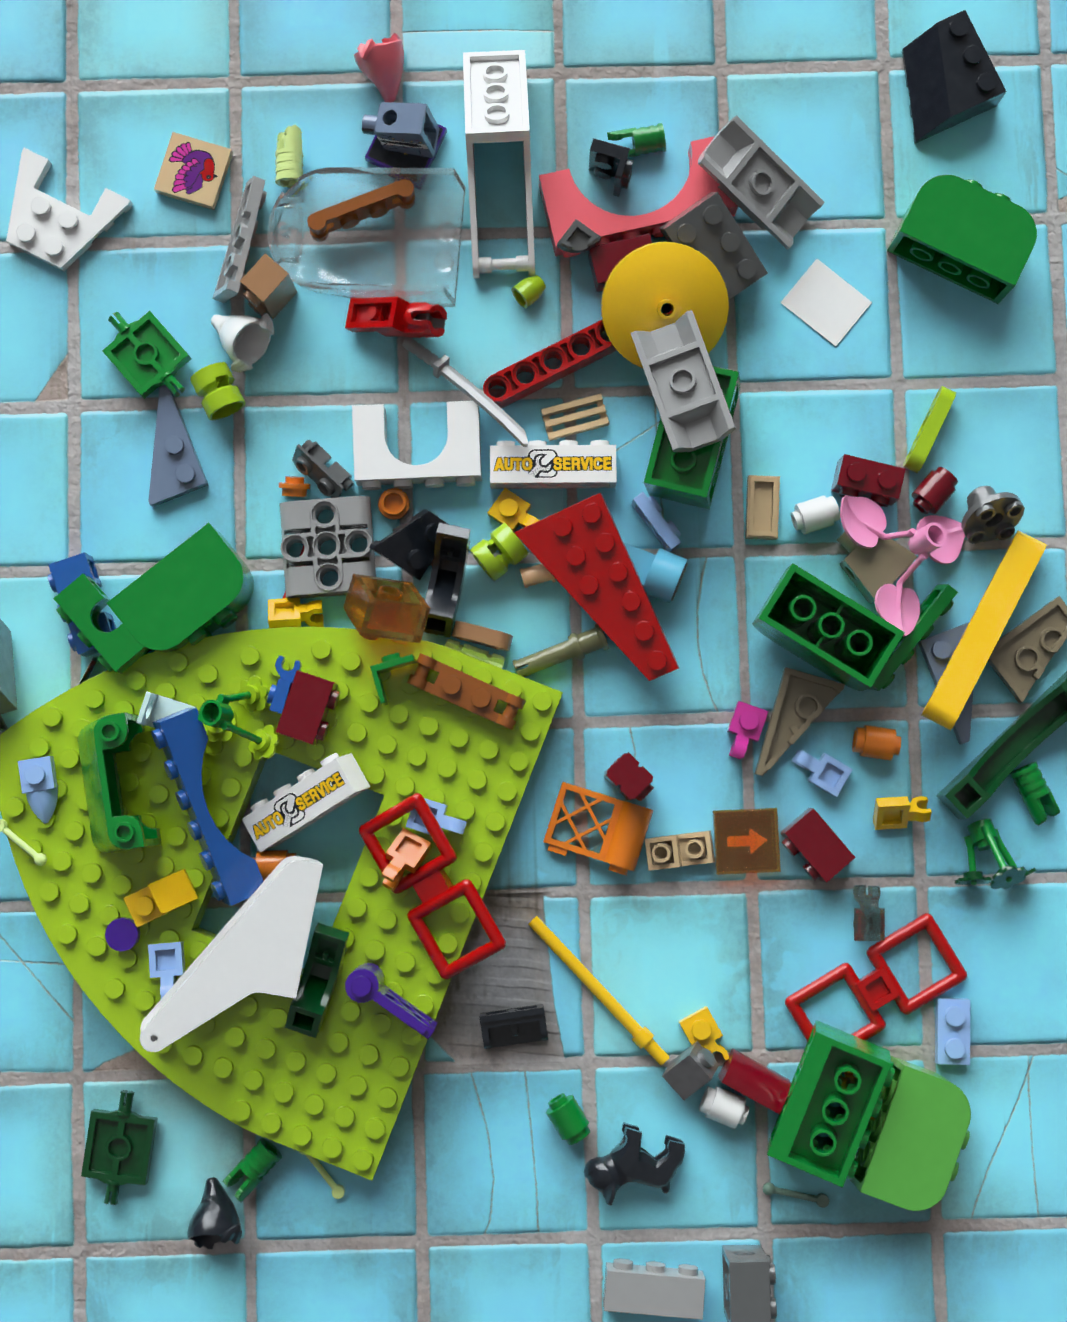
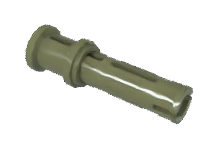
[513,623,609,677]

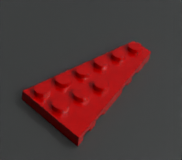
[514,493,680,681]

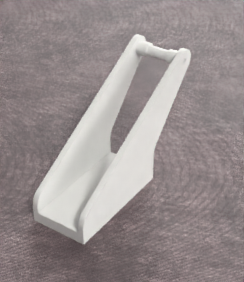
[463,50,535,278]
[140,856,323,1052]

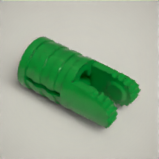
[607,123,666,158]
[1010,762,1060,826]
[222,1138,282,1203]

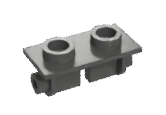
[292,440,354,498]

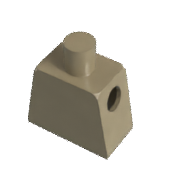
[837,531,917,604]

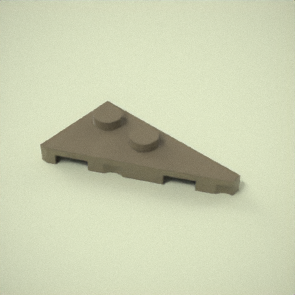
[755,667,845,776]

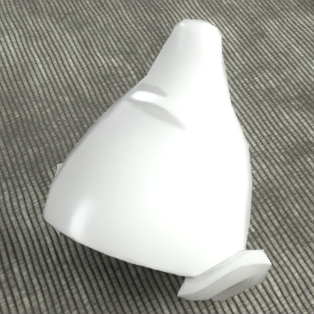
[211,313,274,372]

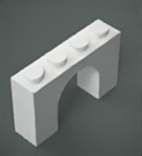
[352,401,482,490]

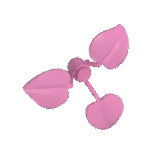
[840,495,965,637]

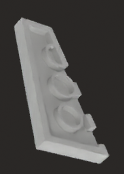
[212,176,267,303]

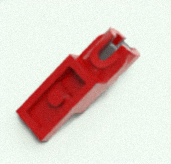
[345,296,447,338]

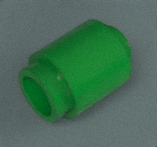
[546,1093,591,1145]

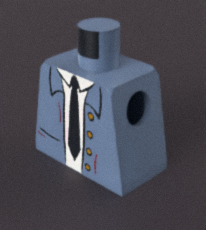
[362,102,440,158]

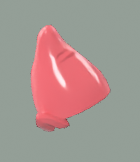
[354,33,404,102]

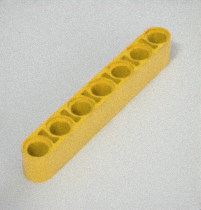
[921,530,1047,730]

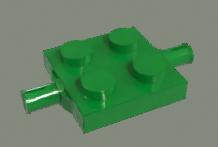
[102,311,192,399]

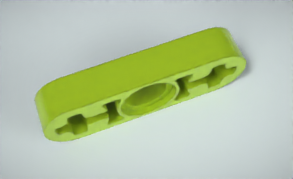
[903,386,956,473]

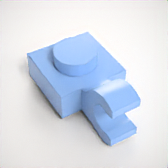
[792,750,853,797]
[406,798,467,834]
[148,942,185,999]

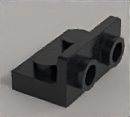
[589,138,634,197]

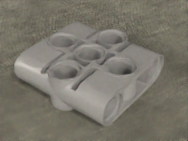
[280,496,377,599]

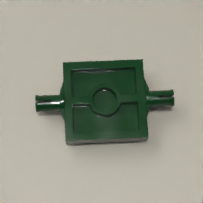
[81,1090,158,1205]

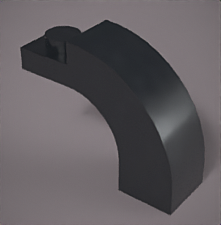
[419,523,471,638]

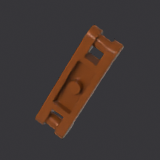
[307,179,416,242]
[407,653,526,730]

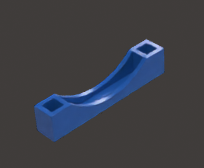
[152,708,263,906]

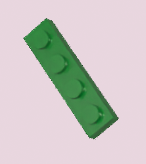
[869,584,958,691]

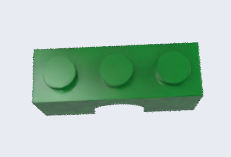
[53,573,151,674]

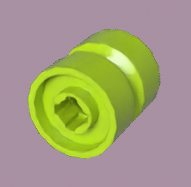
[190,362,246,420]
[469,523,529,582]

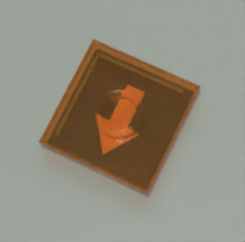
[713,808,781,875]

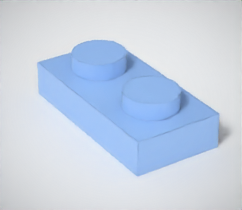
[631,492,681,552]
[935,998,970,1065]

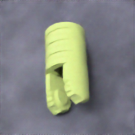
[275,124,303,188]

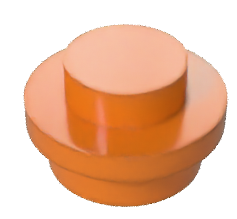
[279,476,311,497]
[378,488,410,520]

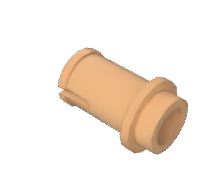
[520,563,556,588]

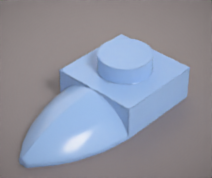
[18,756,58,823]

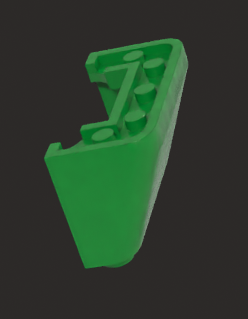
[78,712,161,853]

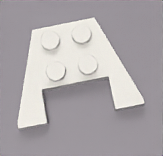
[6,148,133,271]

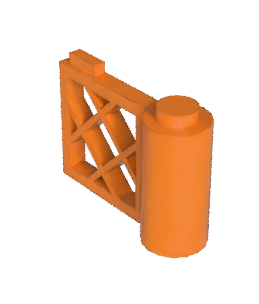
[543,781,654,876]

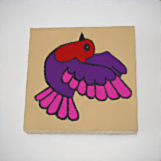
[154,132,233,210]

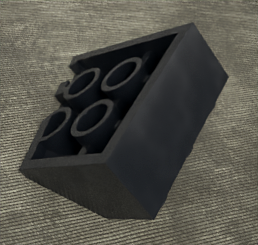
[902,10,1007,144]

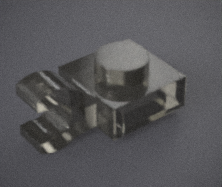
[853,885,885,941]

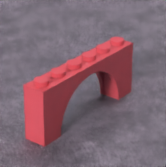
[539,136,738,258]

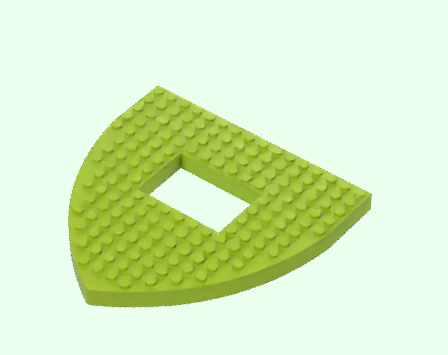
[0,626,563,1181]

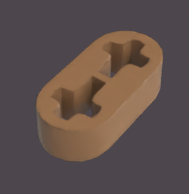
[451,621,513,651]

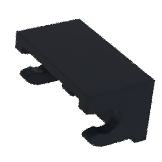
[479,1004,549,1049]

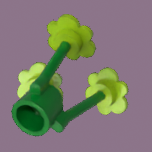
[198,675,280,761]

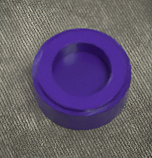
[105,917,140,951]

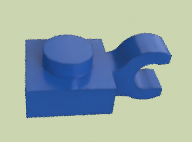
[267,656,302,714]

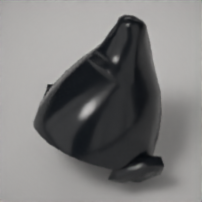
[187,1177,242,1249]

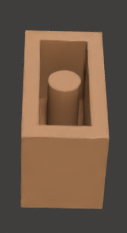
[240,253,297,319]

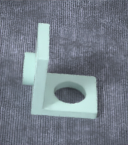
[136,692,196,728]

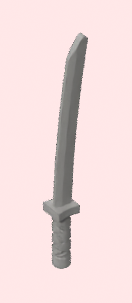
[403,337,528,447]

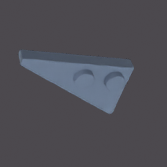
[148,384,208,507]
[918,622,974,744]

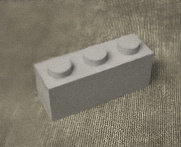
[603,1258,706,1320]

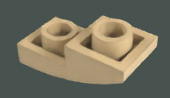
[644,830,715,871]

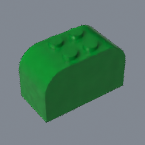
[887,175,1037,304]
[107,522,254,653]
[752,563,905,691]

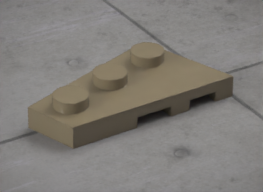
[988,596,1067,703]

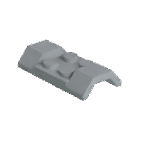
[698,115,825,249]
[631,310,736,452]

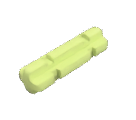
[445,639,505,668]

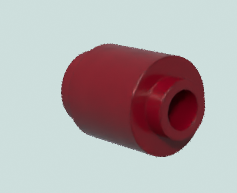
[912,467,958,514]

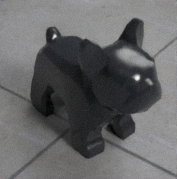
[584,1122,685,1205]

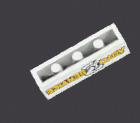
[490,440,617,489]
[242,753,370,852]

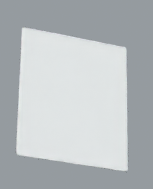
[781,259,872,346]

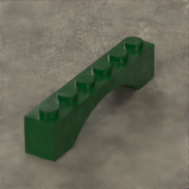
[936,671,1067,819]

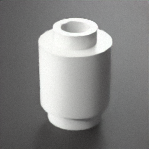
[791,495,840,534]
[699,1086,750,1129]

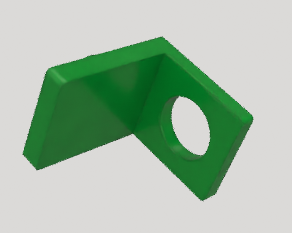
[370,653,417,706]

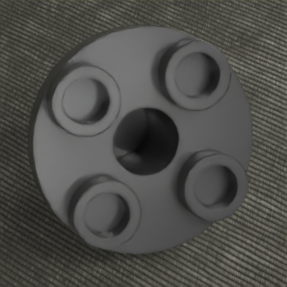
[961,486,1025,544]

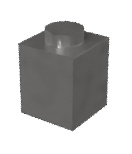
[662,1041,719,1100]

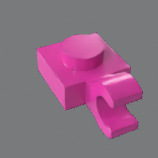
[727,701,769,760]

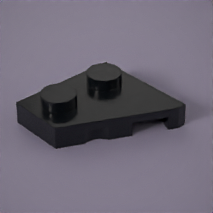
[369,509,449,580]

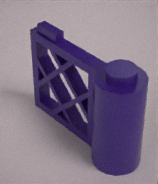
[345,963,438,1039]

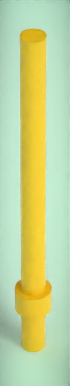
[528,916,670,1066]

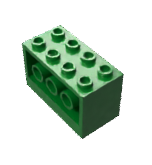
[644,366,740,510]
[767,1020,895,1188]

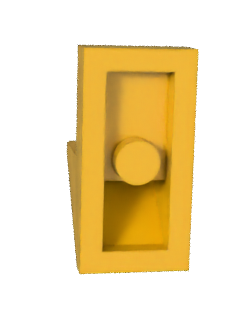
[123,869,199,928]

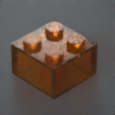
[343,574,431,644]

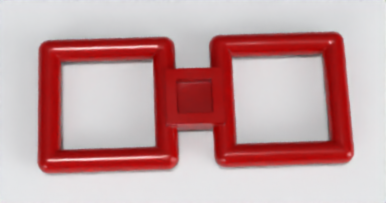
[359,793,506,980]
[785,913,967,1042]

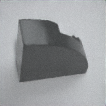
[557,219,601,253]

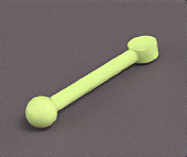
[0,819,47,866]
[299,1152,345,1199]

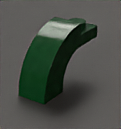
[285,923,350,1038]

